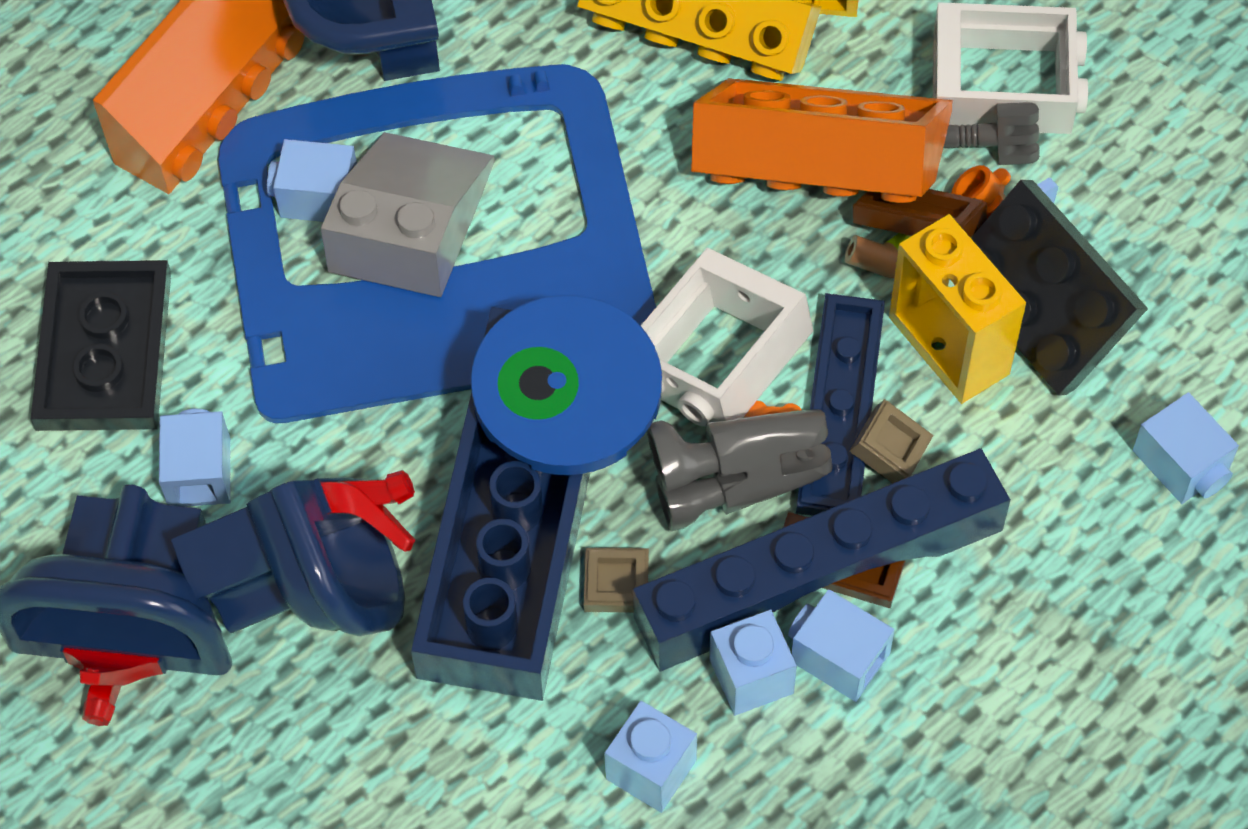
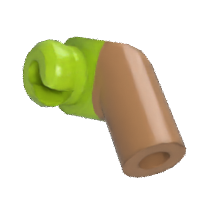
[845,233,911,278]

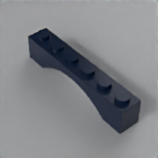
[633,448,1011,672]

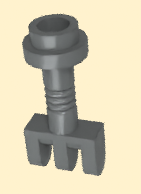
[943,102,1040,165]

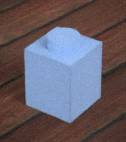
[267,139,357,222]
[1133,392,1239,504]
[159,408,231,507]
[788,589,895,702]
[710,610,797,716]
[605,701,697,813]

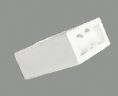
[933,2,1088,134]
[641,247,813,426]

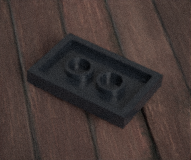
[971,180,1148,396]
[30,260,171,431]

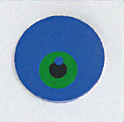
[471,295,662,475]

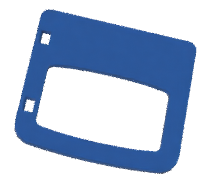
[218,64,656,423]

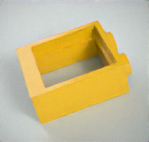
[889,214,1026,404]

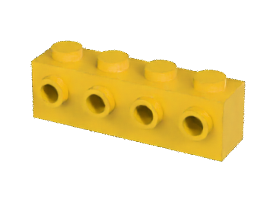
[577,0,822,81]

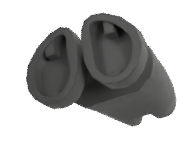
[647,409,833,532]

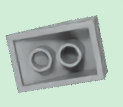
[321,132,495,297]

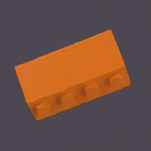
[93,0,305,194]
[691,78,953,203]

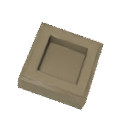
[849,399,934,483]
[584,548,649,613]

